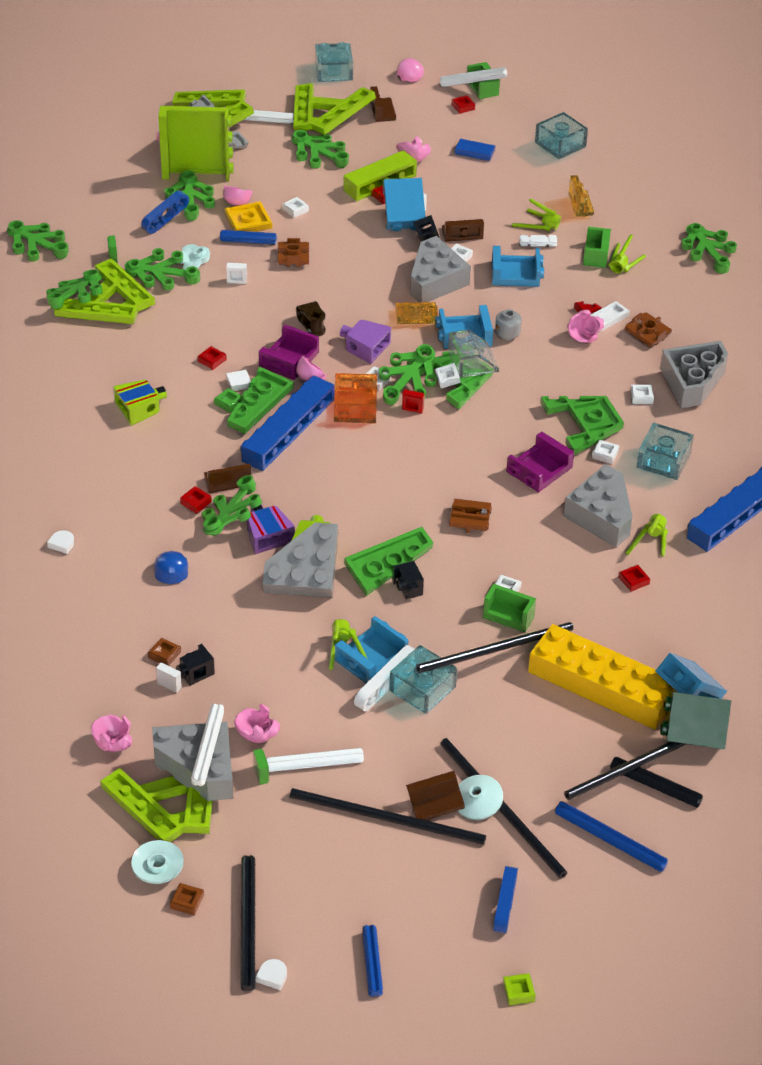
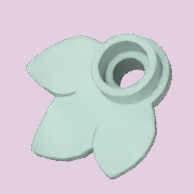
[180,244,210,270]

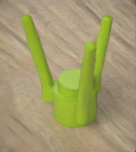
[512,198,561,232]
[608,234,646,274]
[625,514,668,556]
[329,619,368,670]

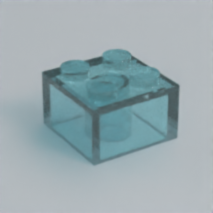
[315,42,353,82]
[535,112,588,159]
[636,422,694,480]
[389,645,457,714]

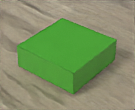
[107,235,118,263]
[214,388,242,413]
[253,749,269,785]

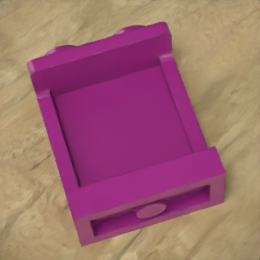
[259,324,319,380]
[506,431,574,493]

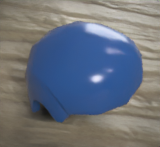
[154,550,188,584]

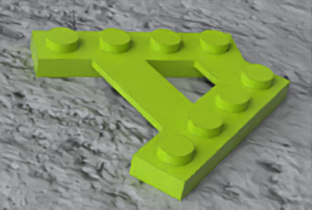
[293,83,376,135]
[172,89,254,128]
[54,258,155,324]
[100,768,213,842]

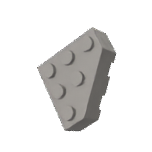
[410,236,471,305]
[660,341,728,408]
[564,464,632,548]
[263,522,339,598]
[152,722,233,801]

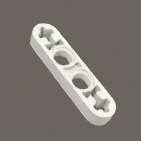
[354,645,419,712]

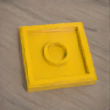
[224,201,272,232]

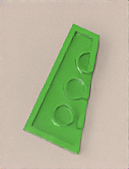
[227,367,294,434]
[344,527,433,596]

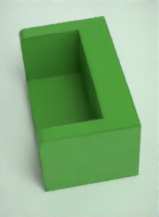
[467,62,500,99]
[583,227,611,268]
[483,584,536,633]

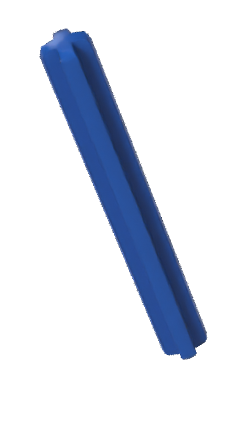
[555,801,668,872]

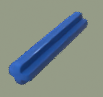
[220,230,277,245]
[362,925,383,997]

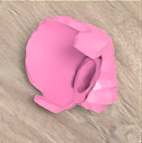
[396,136,431,163]
[567,310,604,343]
[234,704,280,743]
[91,714,132,752]

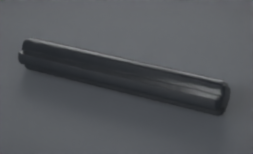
[610,757,703,808]

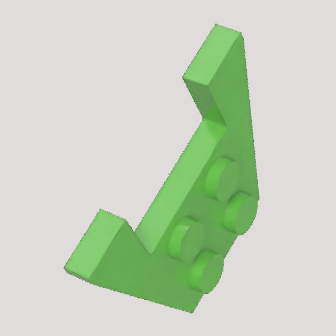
[407,347,493,409]
[540,396,624,455]

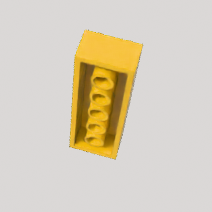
[528,624,677,730]

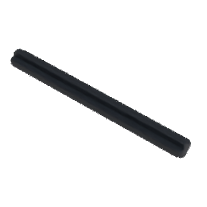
[240,855,255,991]

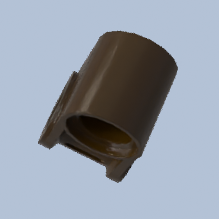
[296,301,326,336]

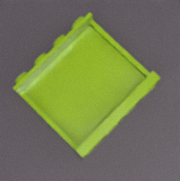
[158,106,234,181]

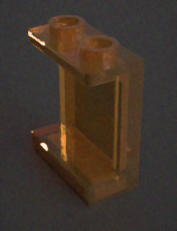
[334,373,377,423]

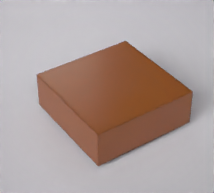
[148,638,181,666]
[170,883,204,916]

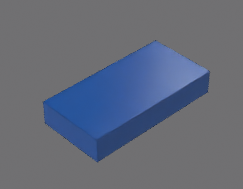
[455,138,495,161]

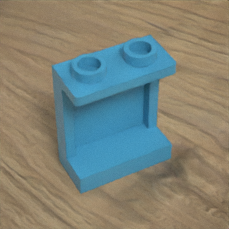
[382,178,426,231]
[492,246,544,287]
[435,305,493,349]
[335,616,409,683]
[655,652,727,699]

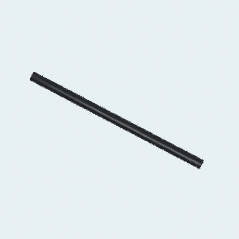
[416,622,573,674]
[440,738,568,879]
[564,742,687,800]
[290,788,487,845]

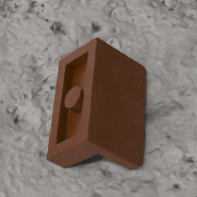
[370,86,396,122]
[442,219,484,242]
[204,464,251,493]
[406,771,465,820]

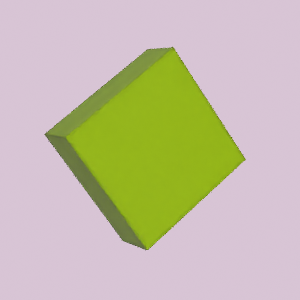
[503,973,536,1005]

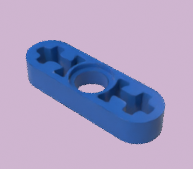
[141,190,189,234]
[493,866,518,933]

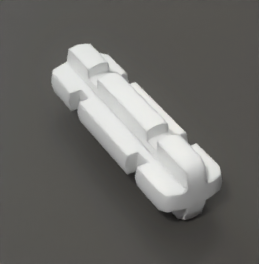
[519,235,557,247]

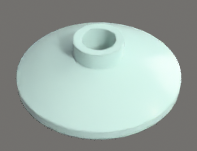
[458,775,503,820]
[132,840,184,884]

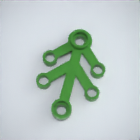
[291,130,349,169]
[165,170,215,221]
[7,220,69,261]
[681,223,737,274]
[125,248,200,290]
[46,269,103,309]
[378,344,437,405]
[201,475,262,536]

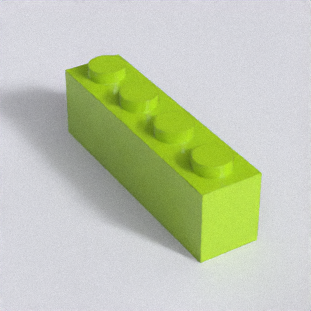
[343,150,417,201]

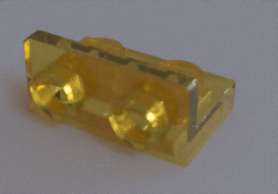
[568,175,594,217]
[396,302,438,324]

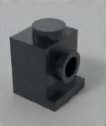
[414,215,440,242]
[392,561,424,599]
[176,644,215,686]

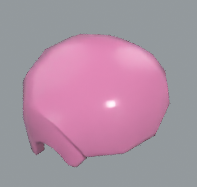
[396,58,424,82]
[223,185,252,206]
[296,356,327,382]

